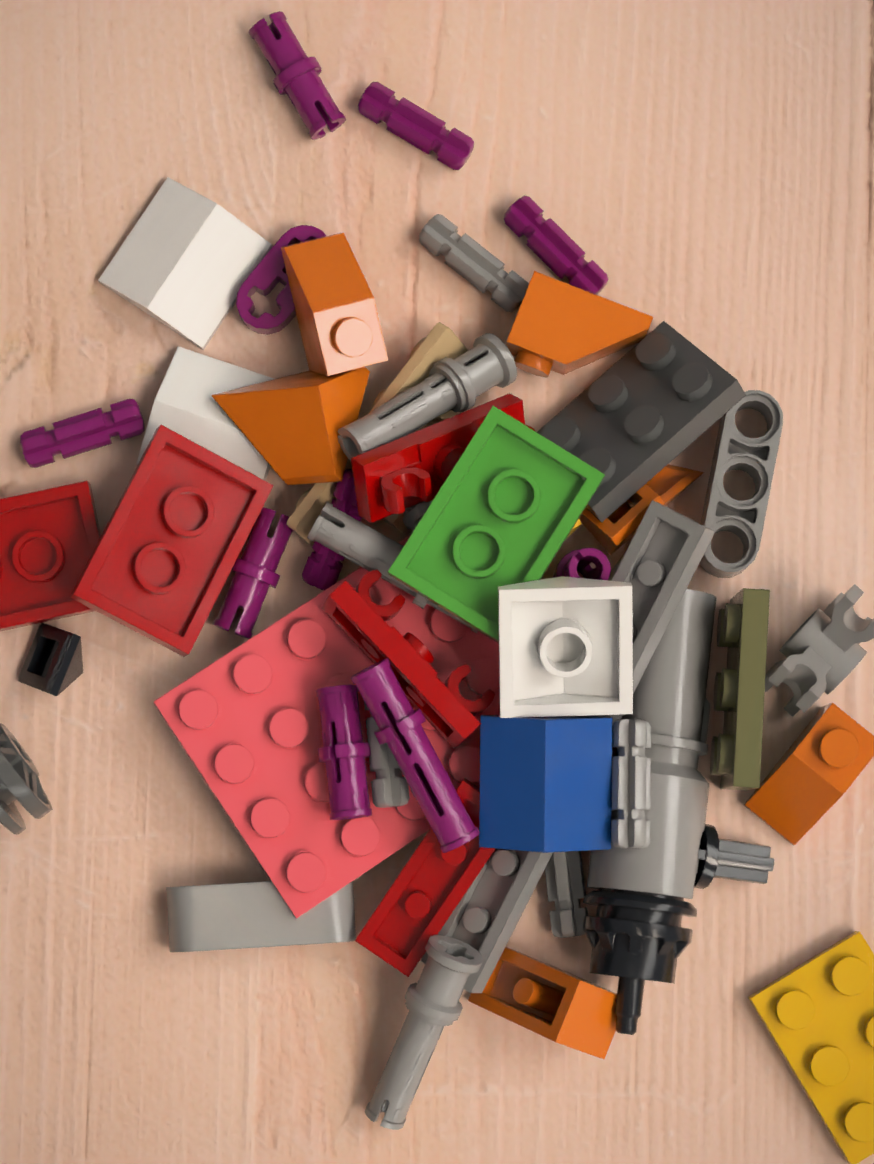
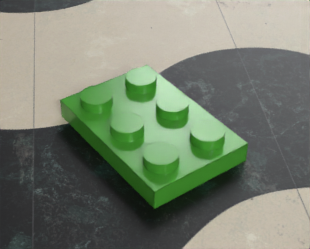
[388,406,605,643]

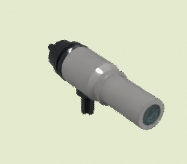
[583,589,774,1035]

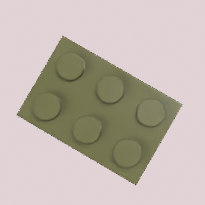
[710,588,770,791]

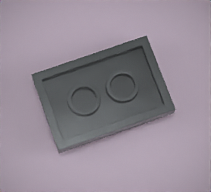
[537,321,746,522]

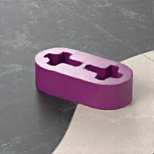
[236,225,326,335]

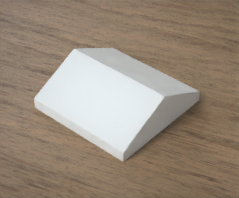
[98,177,273,350]
[137,346,274,481]
[498,576,633,718]

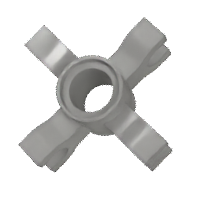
[765,584,874,717]

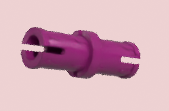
[249,11,346,140]
[212,507,293,639]
[553,548,611,580]
[316,685,372,820]

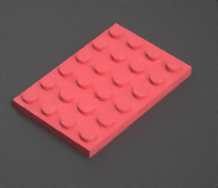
[154,535,500,919]

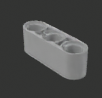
[700,390,783,578]
[166,881,356,952]

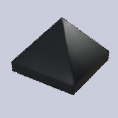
[18,623,83,696]

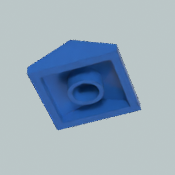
[479,715,613,853]

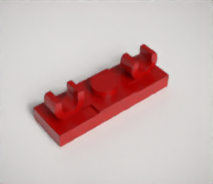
[351,393,536,523]
[322,569,495,749]
[355,778,496,977]

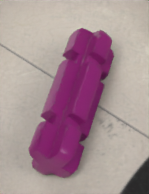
[358,82,474,170]
[504,195,608,295]
[20,399,145,468]
[302,469,362,590]

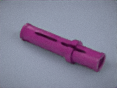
[351,658,480,853]

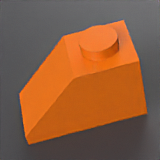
[281,233,388,376]
[506,271,653,378]
[744,703,874,845]
[468,947,617,1059]

